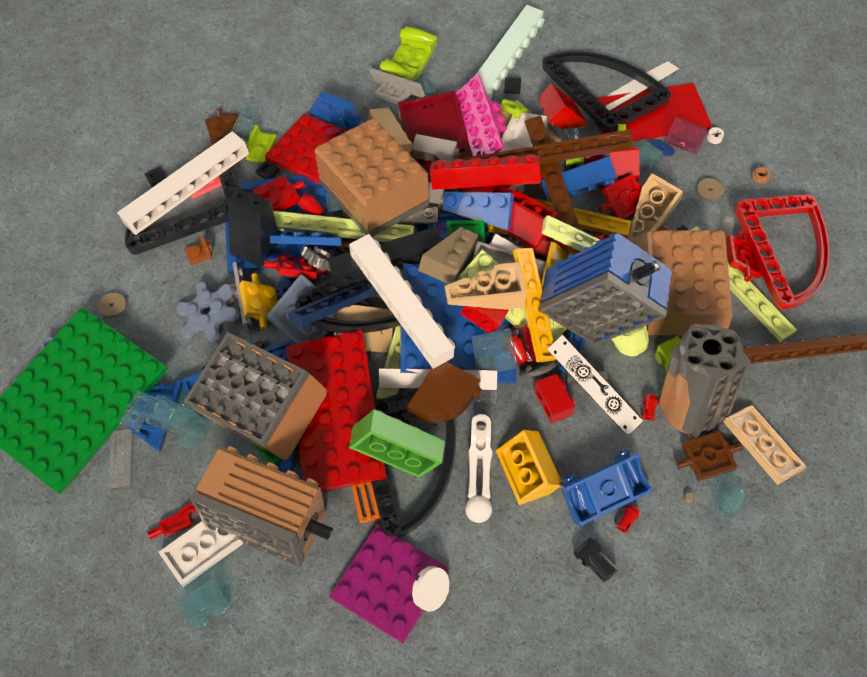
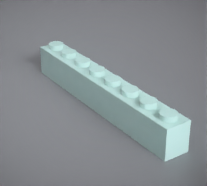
[476,5,544,100]

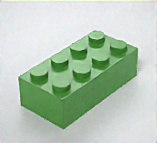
[349,409,445,478]

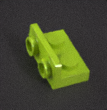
[245,125,277,163]

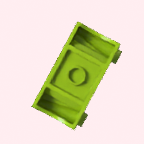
[380,26,437,82]

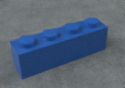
[541,156,618,202]

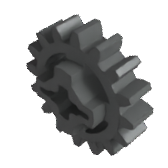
[301,244,335,271]

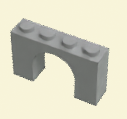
[412,134,460,211]

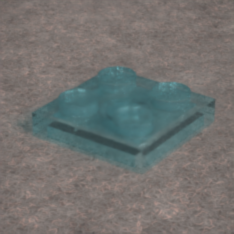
[472,328,518,372]

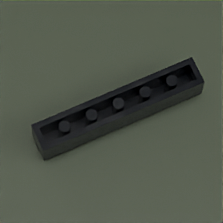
[327,227,441,287]

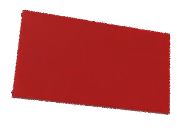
[589,83,713,142]

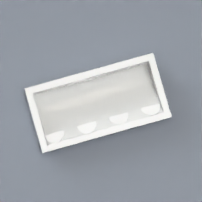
[499,112,548,152]

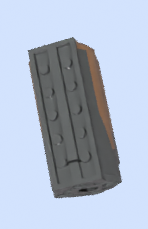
[659,324,751,439]

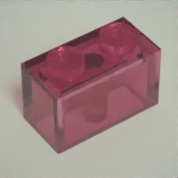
[665,117,708,155]

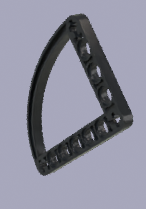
[542,51,671,132]
[125,166,240,255]
[295,242,401,333]
[371,387,457,538]

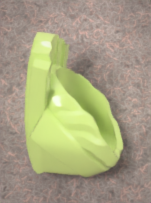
[611,325,649,356]

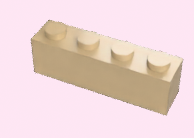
[369,108,413,154]

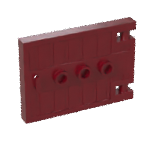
[398,91,473,172]

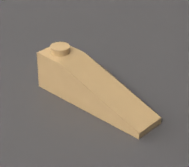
[628,173,683,250]
[445,262,527,310]

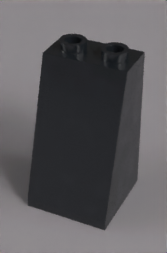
[228,187,279,268]

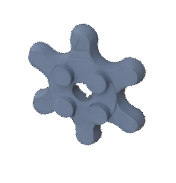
[176,282,240,342]

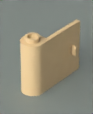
[334,305,393,354]

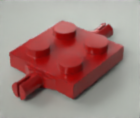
[599,174,645,219]
[252,175,305,212]
[726,232,762,282]
[264,253,328,280]

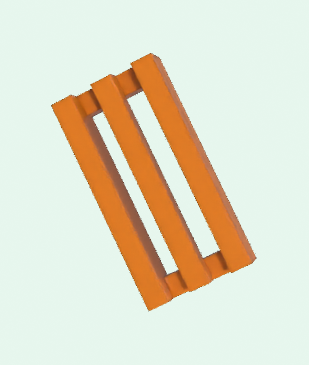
[351,482,380,523]

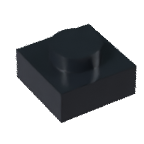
[504,77,521,94]

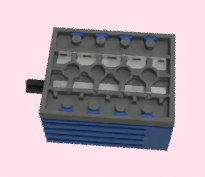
[538,233,672,345]

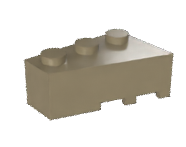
[418,227,478,284]

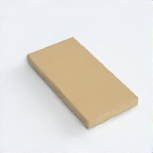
[723,405,807,485]

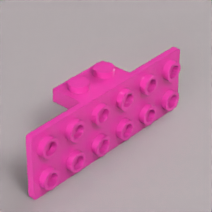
[456,74,507,156]

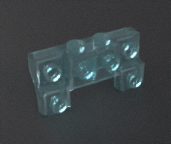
[119,391,213,456]

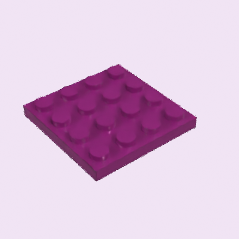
[329,525,449,644]

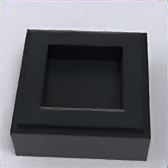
[255,160,280,179]
[144,167,167,188]

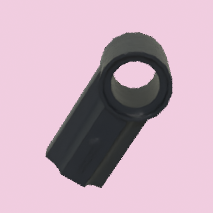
[574,538,618,583]

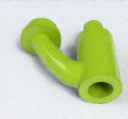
[501,99,529,119]

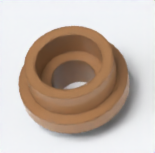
[752,167,770,184]

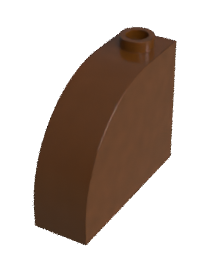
[407,362,482,423]

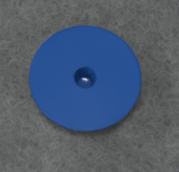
[650,140,675,156]

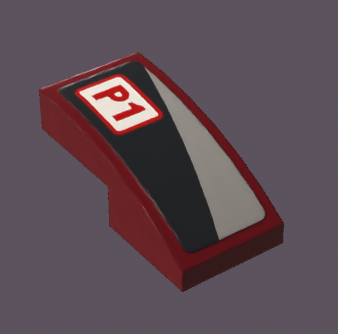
[511,325,539,365]

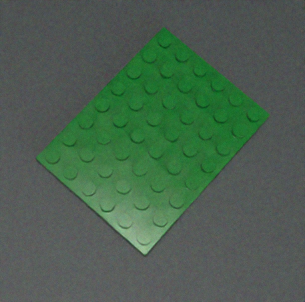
[0,307,168,495]

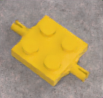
[239,273,278,331]

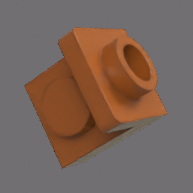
[184,236,213,265]

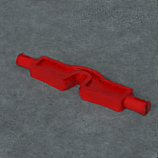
[147,503,202,540]

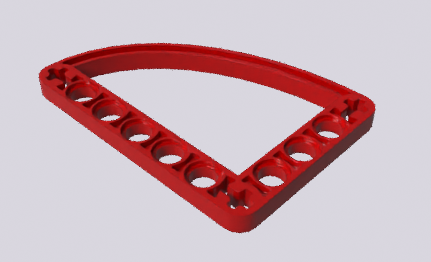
[734,194,829,310]

